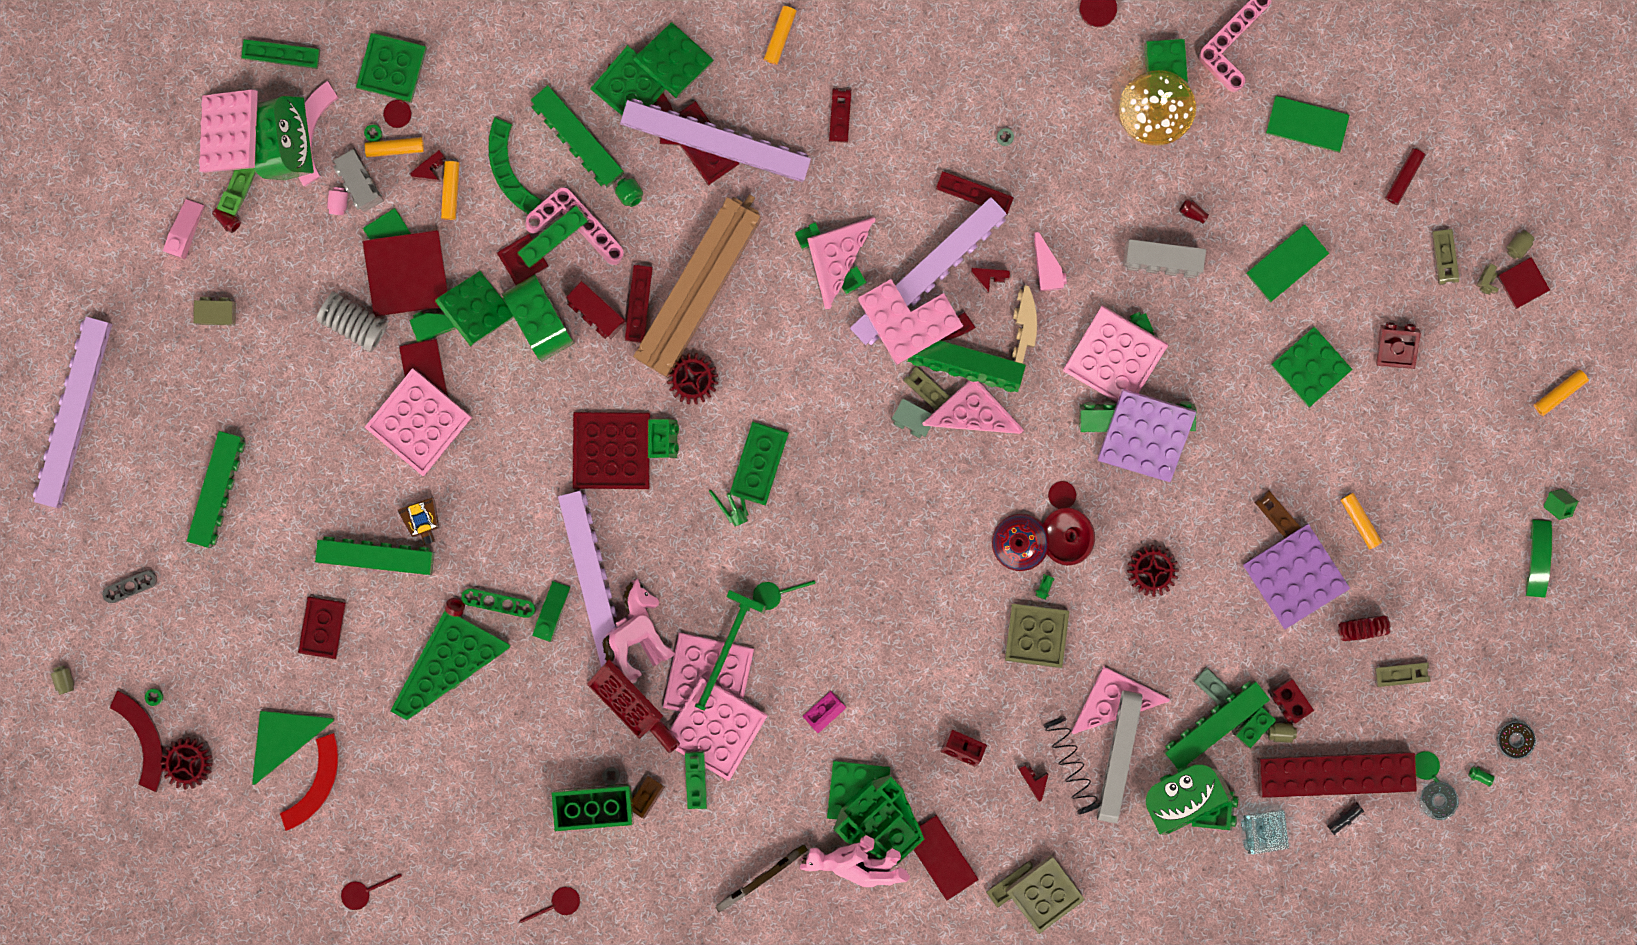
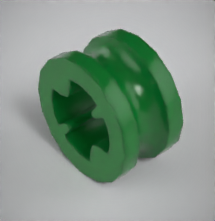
[364,124,382,142]
[145,689,164,706]

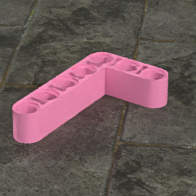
[1198,0,1271,92]
[525,187,624,265]

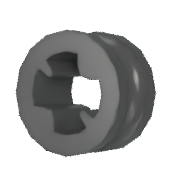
[603,767,620,785]

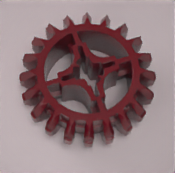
[667,353,718,405]
[1127,545,1179,597]
[1338,615,1391,642]
[160,737,213,790]

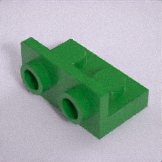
[648,419,679,458]

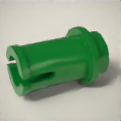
[1035,574,1055,600]
[1468,766,1495,787]

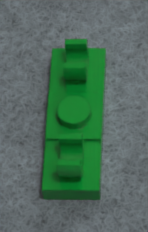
[685,751,707,809]

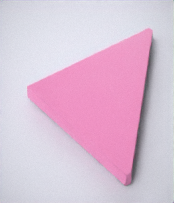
[807,217,875,309]
[922,381,1024,434]
[1071,666,1170,734]

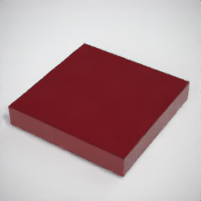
[497,233,549,285]
[1497,257,1550,309]

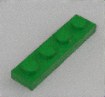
[241,39,321,69]
[518,205,589,268]

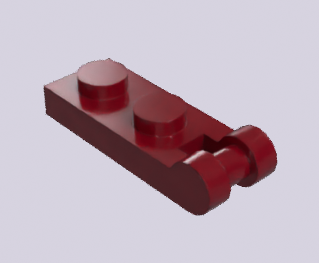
[829,88,852,143]

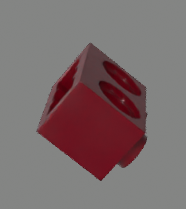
[1271,678,1314,724]
[940,729,987,767]

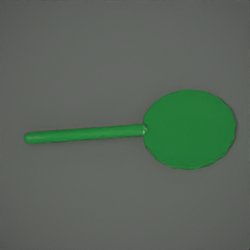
[753,581,816,610]
[1415,751,1444,792]

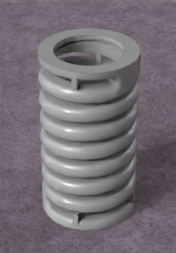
[316,291,388,352]

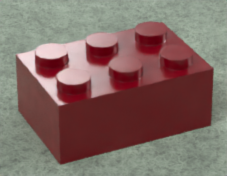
[566,281,626,339]

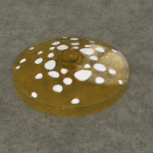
[1119,71,1196,146]

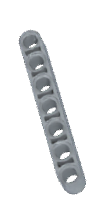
[1097,690,1143,824]

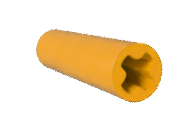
[763,6,797,65]
[365,137,424,158]
[441,161,460,220]
[1534,369,1589,416]
[1340,492,1382,550]

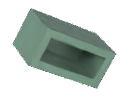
[891,399,932,439]

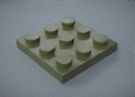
[1005,604,1069,668]
[1005,855,1085,934]

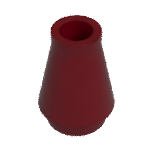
[1179,199,1209,224]
[212,208,241,233]

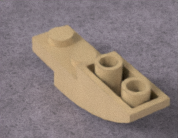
[1012,285,1037,364]

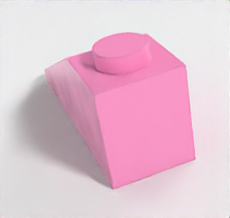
[163,199,204,259]
[1034,232,1067,291]

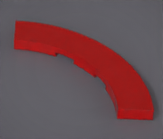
[280,733,339,831]

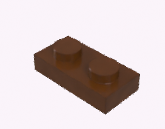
[632,776,665,819]

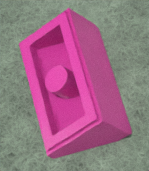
[803,691,846,733]

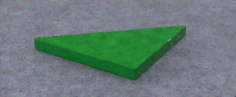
[252,711,335,785]

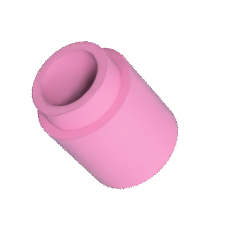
[327,187,348,215]

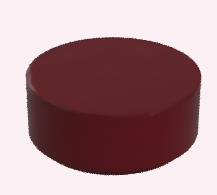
[445,598,465,617]

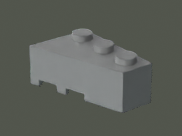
[334,149,384,212]

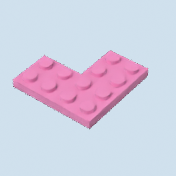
[858,279,963,365]

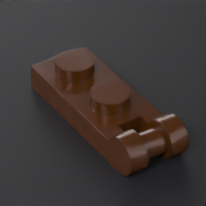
[1254,490,1301,538]

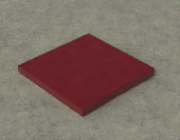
[362,230,448,317]
[573,412,650,489]
[587,659,663,739]

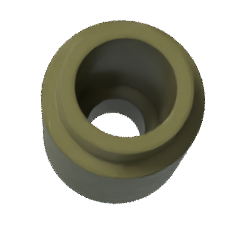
[1506,230,1535,259]
[50,666,74,695]
[1268,723,1297,743]

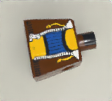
[398,498,440,546]

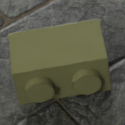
[193,297,236,326]

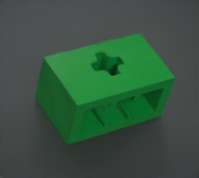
[1233,707,1276,749]

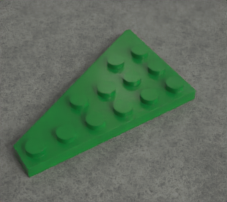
[390,611,511,720]

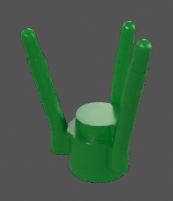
[709,490,749,527]

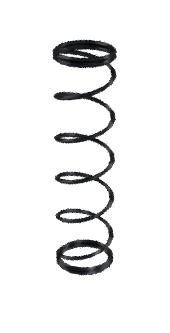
[1043,716,1101,815]

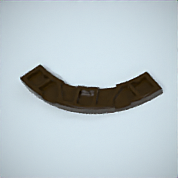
[715,844,808,912]

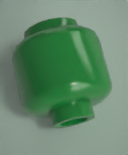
[615,178,643,207]

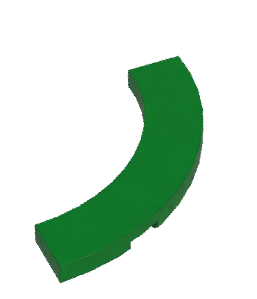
[489,117,542,214]

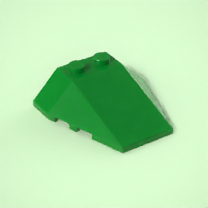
[833,775,924,866]

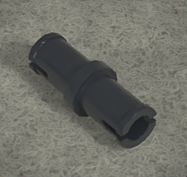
[1327,802,1365,836]

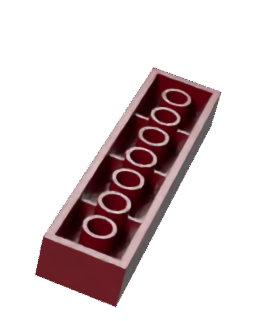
[1257,752,1417,798]

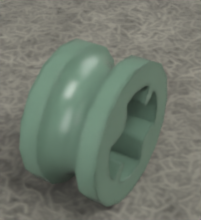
[997,128,1014,146]

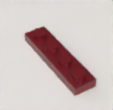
[935,171,1014,216]
[625,265,653,343]

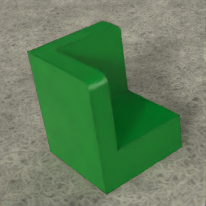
[795,222,820,251]
[842,266,866,296]
[1544,489,1579,520]

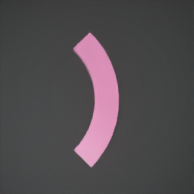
[299,81,338,187]

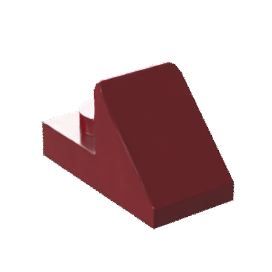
[409,150,446,182]
[971,268,1010,293]
[1018,764,1049,802]

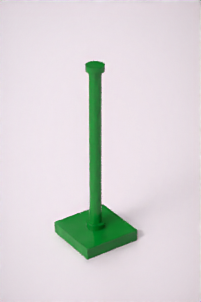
[695,590,767,711]

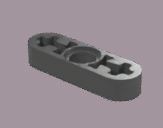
[102,571,157,603]

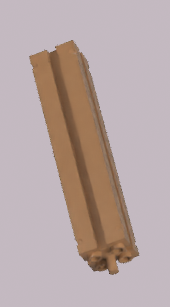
[633,194,761,378]

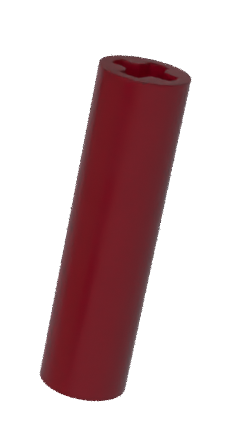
[1385,148,1426,205]
[649,720,680,753]

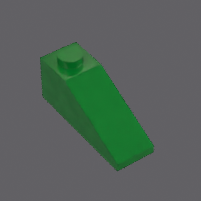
[409,312,456,342]
[532,581,571,642]

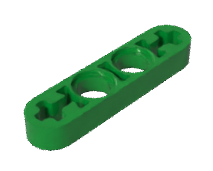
[461,589,536,618]

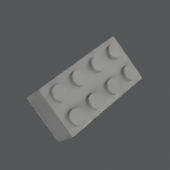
[1123,239,1206,279]

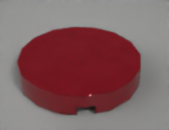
[1079,0,1117,28]

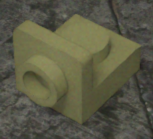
[1476,263,1499,295]

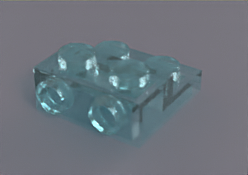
[1241,810,1289,854]

